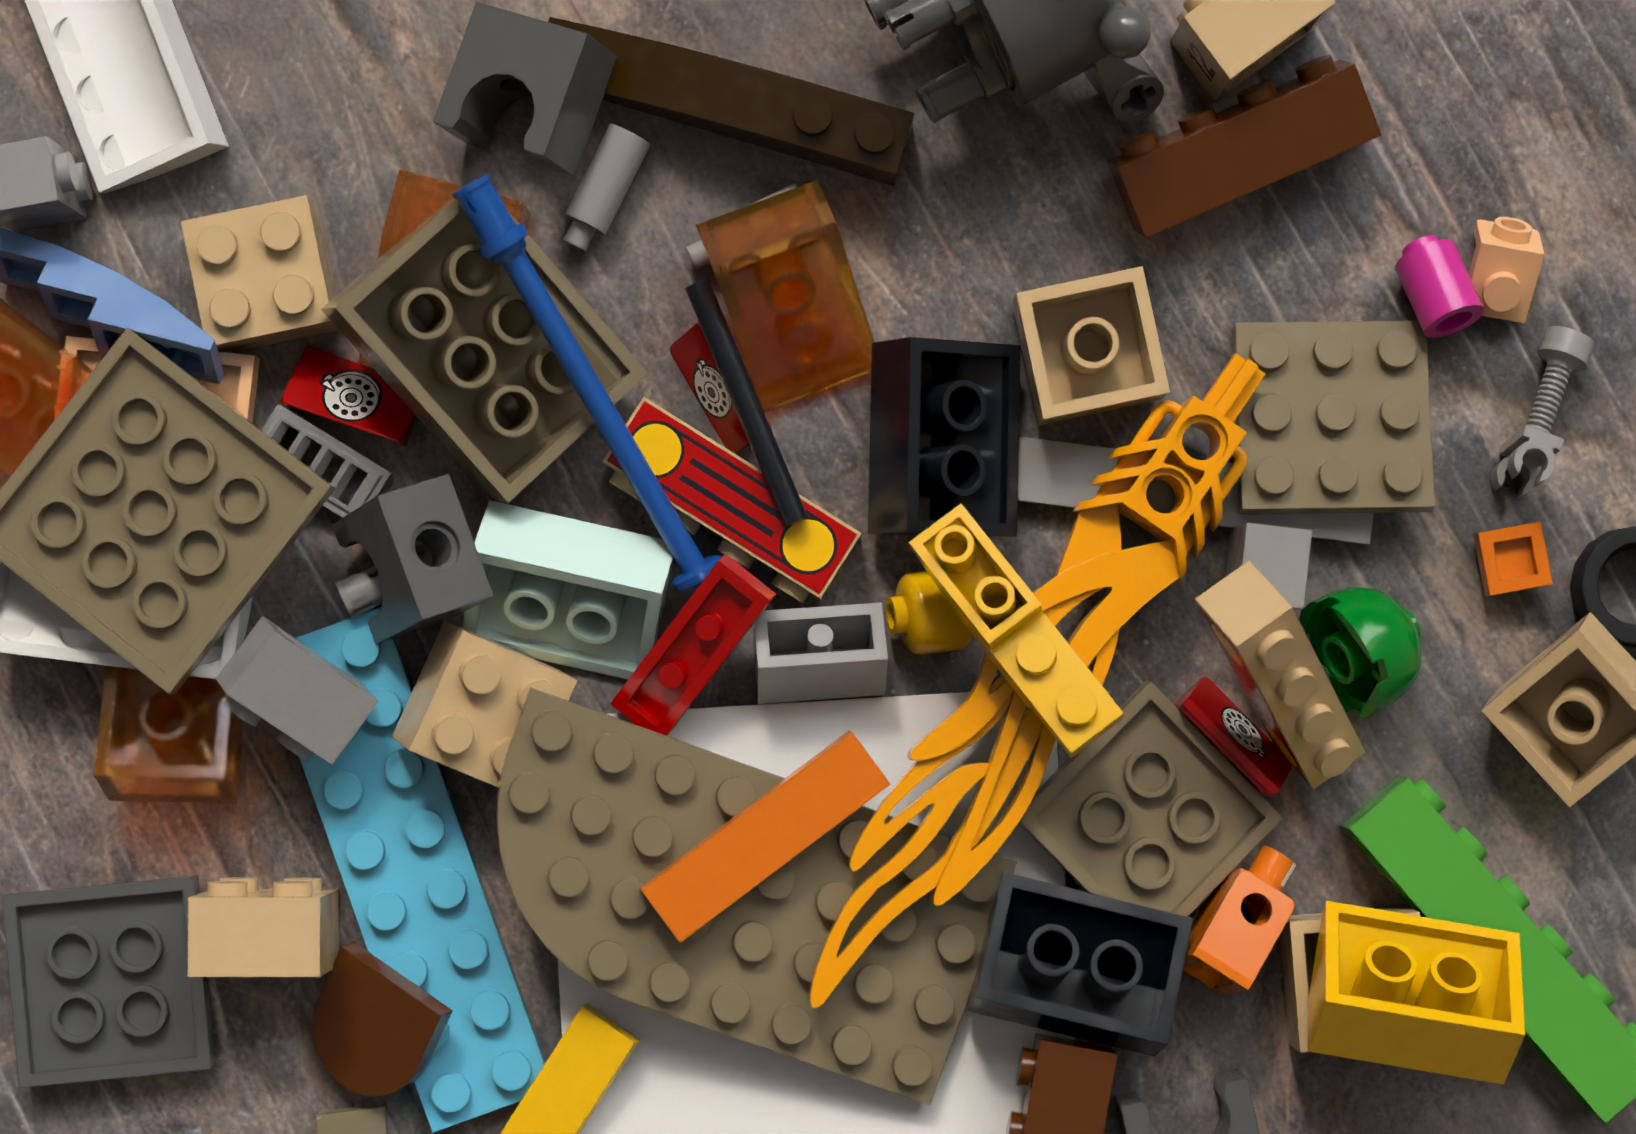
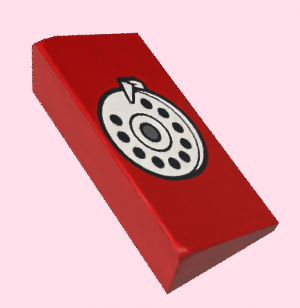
[670,322,772,454]
[281,345,416,447]
[1174,677,1292,797]

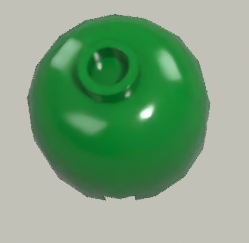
[1299,587,1421,719]

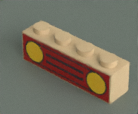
[602,396,862,603]
[1195,560,1365,790]

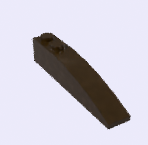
[548,17,915,186]

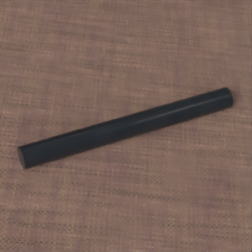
[685,279,808,527]

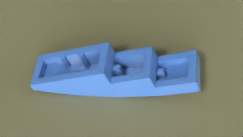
[0,228,224,384]

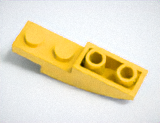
[909,504,1124,758]

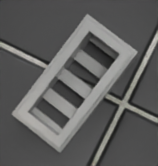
[262,404,393,518]

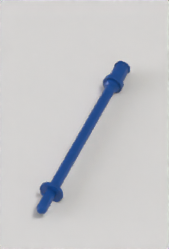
[452,173,721,592]

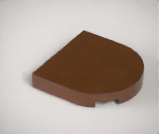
[312,941,453,1097]

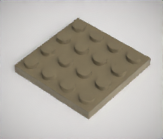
[0,327,336,694]

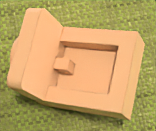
[1468,217,1545,324]

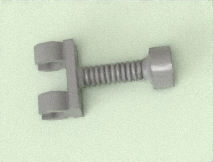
[1491,326,1595,500]

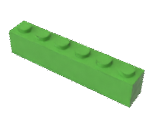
[1339,776,1636,1124]

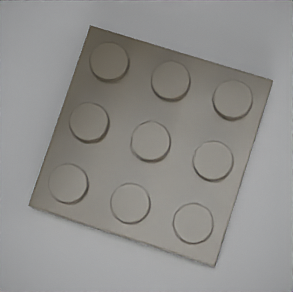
[1232,321,1435,514]
[1018,681,1283,917]

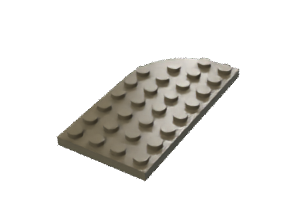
[496,687,1017,1105]

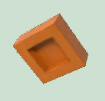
[1473,521,1553,596]

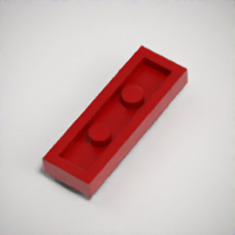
[610,554,776,736]

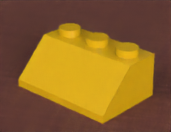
[1308,901,1525,1085]

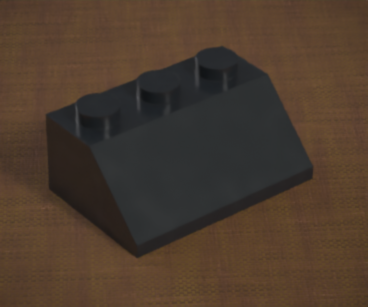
[868,337,1021,537]
[966,872,1193,1057]

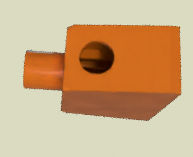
[1183,846,1296,996]

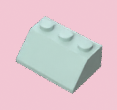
[463,500,674,679]

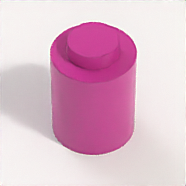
[1395,235,1485,338]

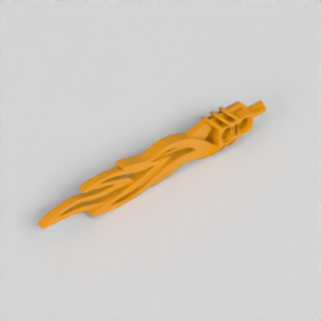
[809,353,1266,1008]

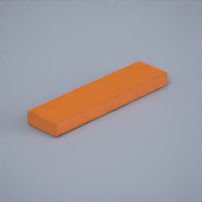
[640,730,891,943]

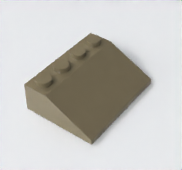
[321,178,648,503]

